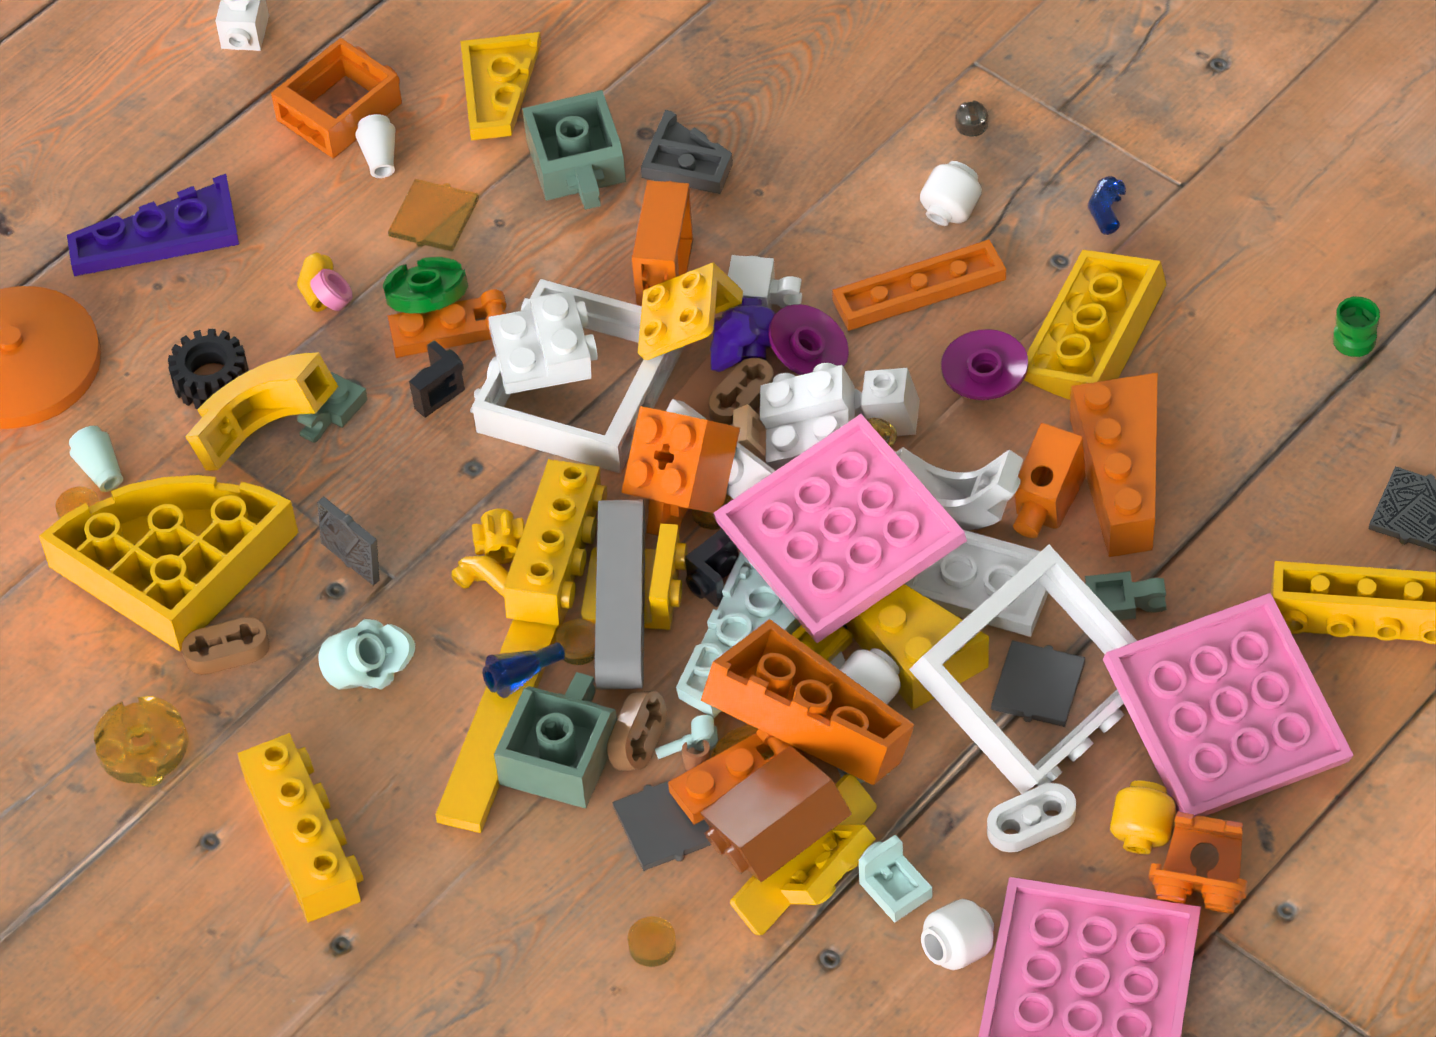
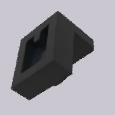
[409,340,465,418]
[685,528,739,607]

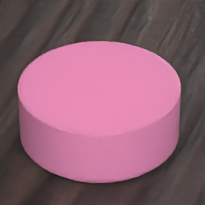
[310,269,352,311]

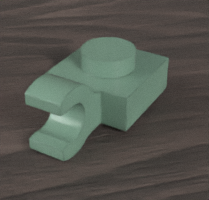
[297,372,368,443]
[1085,571,1167,620]

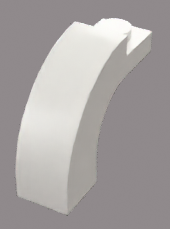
[895,447,1023,530]

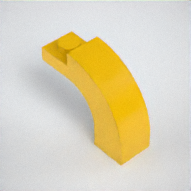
[185,352,339,471]

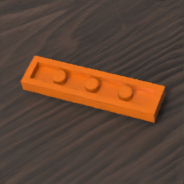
[832,239,1006,331]

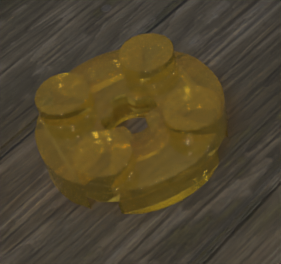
[94,696,189,787]

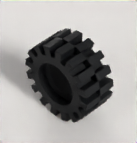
[168,329,249,409]

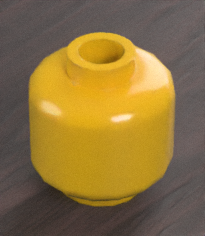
[1110,780,1176,855]

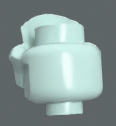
[318,619,415,690]

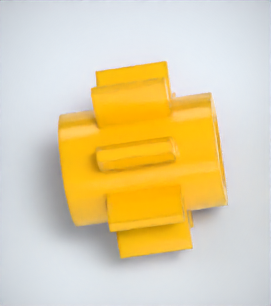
[472,508,525,564]

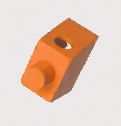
[1013,422,1086,538]

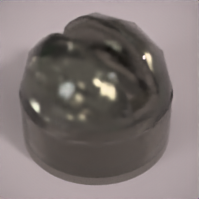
[955,100,988,137]

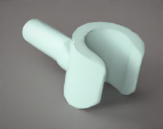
[655,715,718,759]

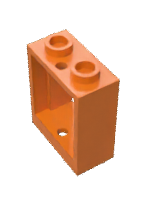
[271,37,402,159]
[632,180,694,306]

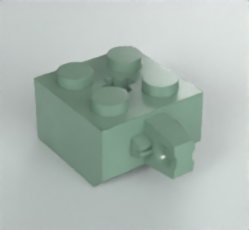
[522,90,626,210]
[494,672,617,809]

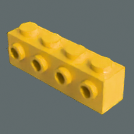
[503,459,607,626]
[1271,561,1436,644]
[237,733,364,923]

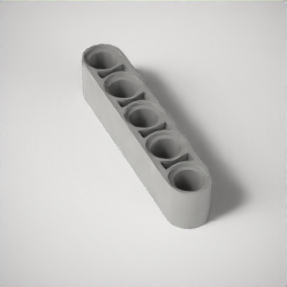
[595,499,645,690]

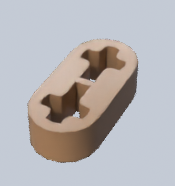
[709,358,773,425]
[182,617,269,675]
[607,691,667,771]

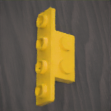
[730,774,877,935]

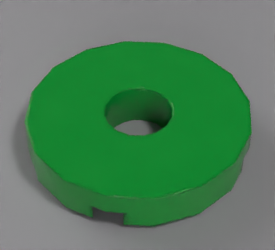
[383,257,468,313]

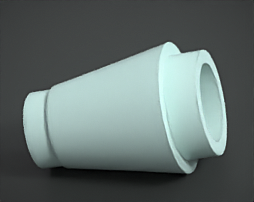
[69,426,124,492]

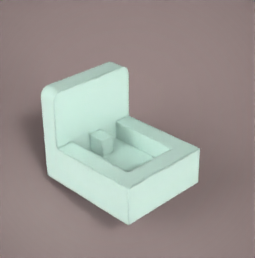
[859,835,932,923]

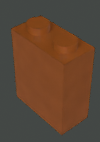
[700,745,852,882]

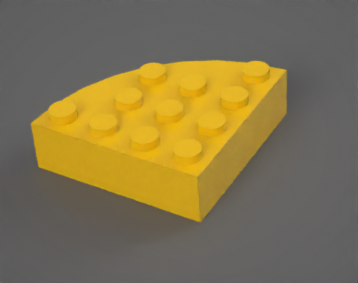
[39,475,299,652]

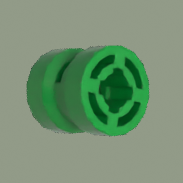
[1333,296,1380,357]

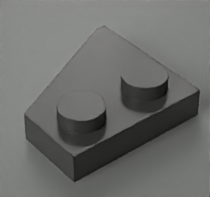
[641,110,733,194]

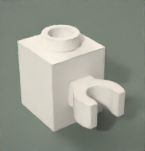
[215,0,269,51]
[728,255,802,309]
[855,368,920,437]

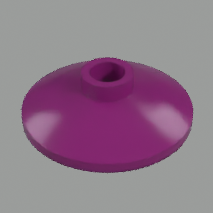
[768,304,849,375]
[941,329,1028,400]

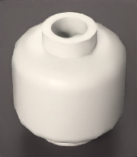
[920,161,982,226]
[839,648,901,705]
[921,899,994,970]

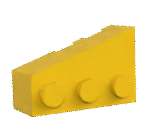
[845,584,989,710]

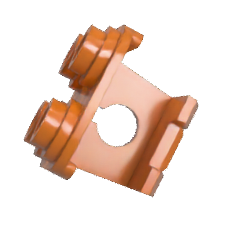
[1149,811,1248,914]

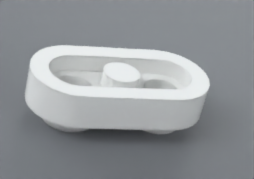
[987,783,1076,852]

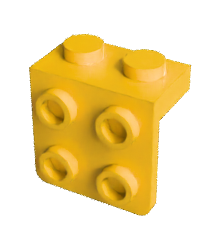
[638,262,743,360]
[581,523,688,630]

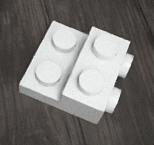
[488,291,598,394]
[760,363,855,471]

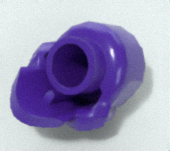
[710,298,776,372]

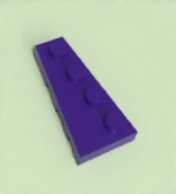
[67,173,240,276]

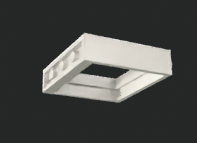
[470,279,684,473]
[909,544,1137,794]

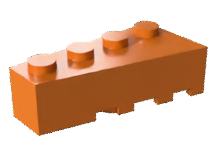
[1070,372,1158,557]
[701,619,915,786]

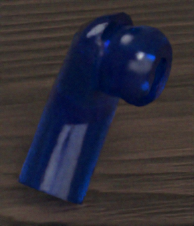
[1088,176,1126,235]

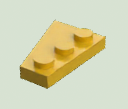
[460,32,541,140]

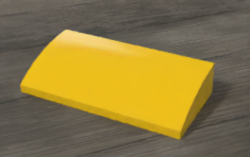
[1024,250,1167,400]

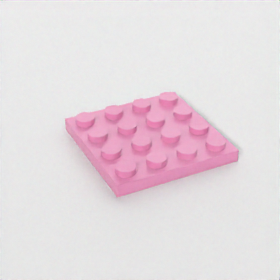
[714,414,967,643]
[1103,593,1354,816]
[978,877,1201,1037]

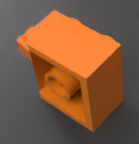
[621,406,740,536]

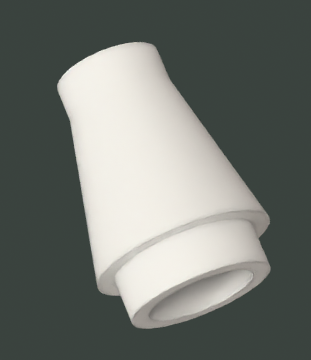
[355,114,396,178]

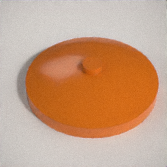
[0,286,101,429]

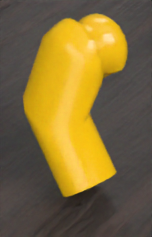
[297,252,334,312]
[451,556,509,598]

